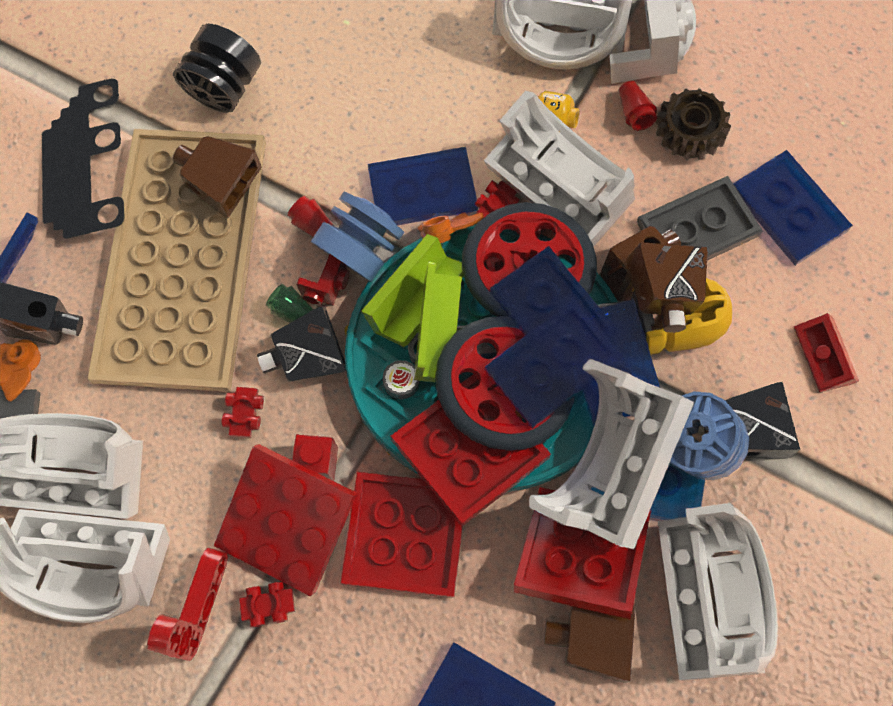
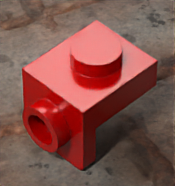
[296,254,350,306]

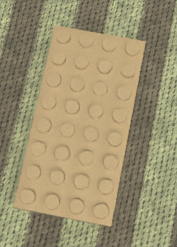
[87,129,266,392]

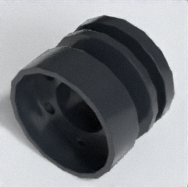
[173,23,261,113]

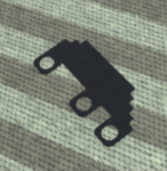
[42,78,124,239]

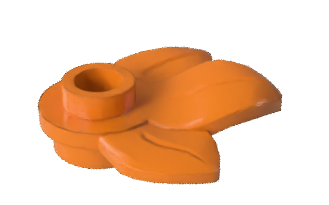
[418,212,483,243]
[0,339,41,402]

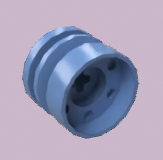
[310,191,404,282]
[670,391,749,481]

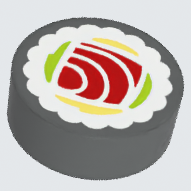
[383,361,420,399]

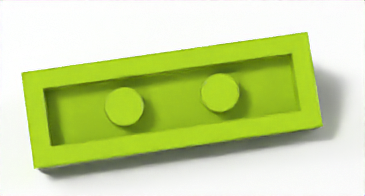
[361,234,464,347]
[414,262,462,383]

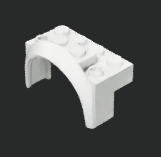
[492,0,632,69]
[609,0,696,84]
[484,91,635,246]
[529,359,694,549]
[0,413,143,519]
[658,503,778,680]
[0,509,170,623]

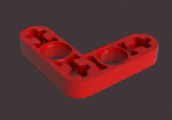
[147,548,228,661]

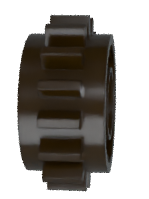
[656,88,731,160]

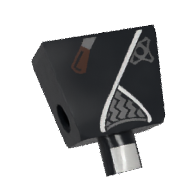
[0,282,83,345]
[257,305,346,381]
[704,382,800,459]

